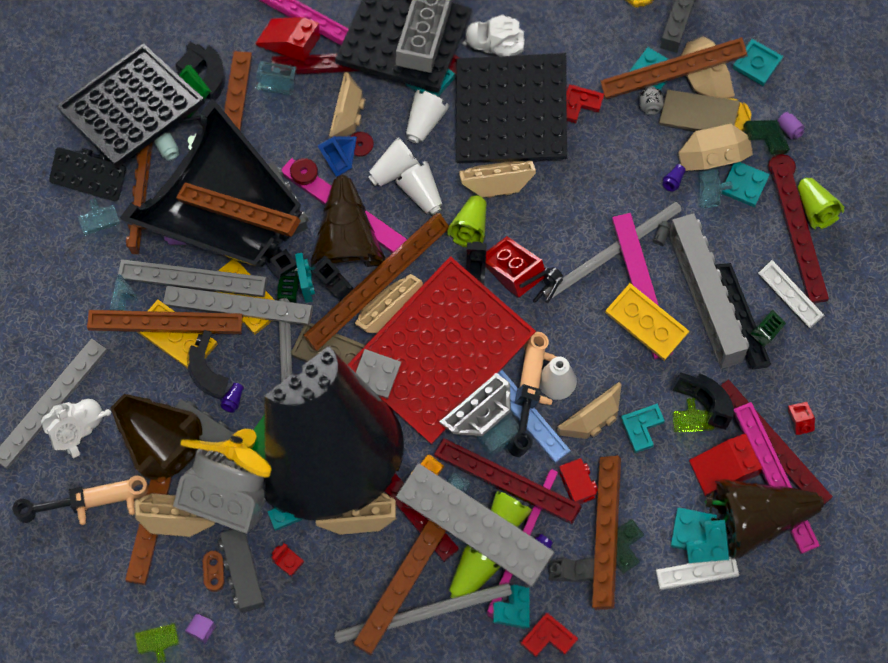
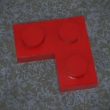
[567,84,604,123]
[521,613,578,657]

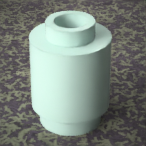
[154,132,179,161]

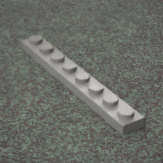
[117,259,268,297]
[163,286,313,326]
[0,338,107,470]

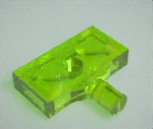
[673,398,714,432]
[135,623,179,663]

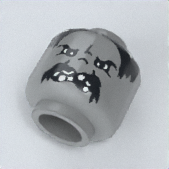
[639,86,664,115]

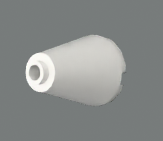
[406,90,449,144]
[369,137,421,186]
[395,161,442,215]
[539,357,577,400]

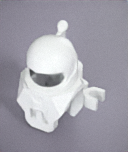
[463,15,524,56]
[41,399,111,458]

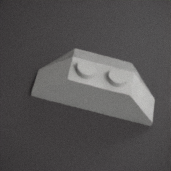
[439,373,511,436]

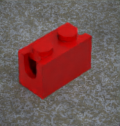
[558,458,598,505]

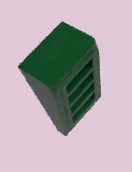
[277,268,299,303]
[750,310,786,347]

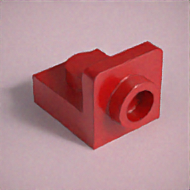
[788,402,815,435]
[272,543,304,577]

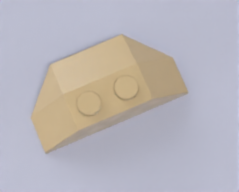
[681,37,734,99]
[329,72,365,139]
[678,123,753,171]
[459,161,536,197]
[355,274,423,333]
[557,382,621,439]
[134,493,215,537]
[316,493,396,535]

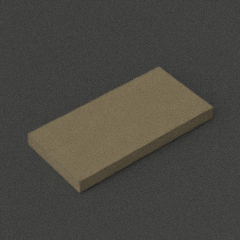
[659,90,740,131]
[291,323,366,365]

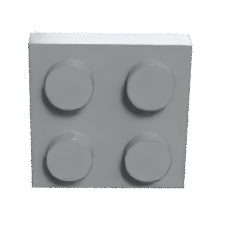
[356,349,402,399]

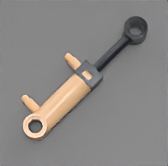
[508,332,557,457]
[12,476,149,525]

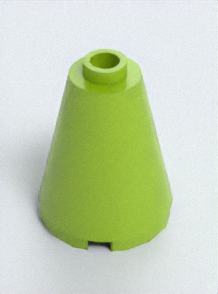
[797,178,844,229]
[448,195,487,247]
[491,490,532,528]
[449,545,500,598]

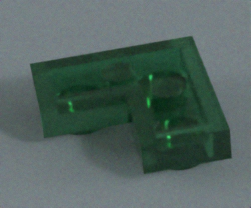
[743,120,790,155]
[616,519,644,574]

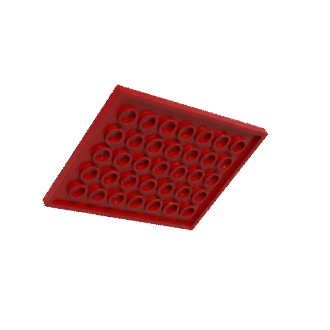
[348,256,536,445]

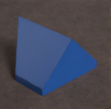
[318,136,357,177]

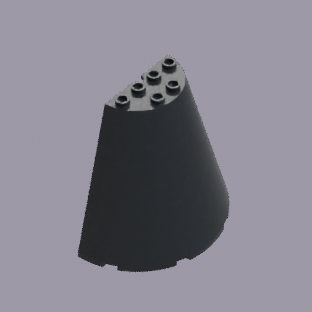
[120,99,302,267]
[265,346,404,520]

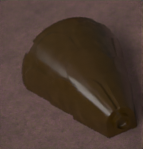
[310,175,385,271]
[110,394,203,480]
[715,479,824,560]

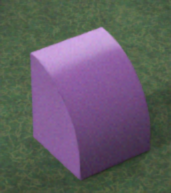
[185,614,216,644]

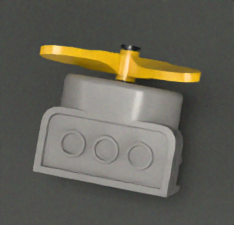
[173,428,271,534]

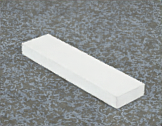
[758,260,825,328]
[656,556,739,590]

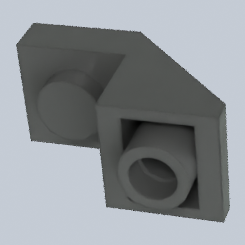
[549,558,595,582]

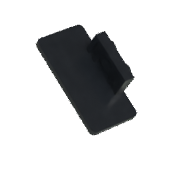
[49,147,126,201]

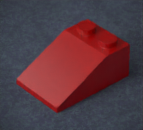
[255,17,320,62]
[486,236,545,298]
[689,433,762,496]

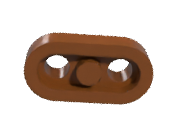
[203,551,225,592]

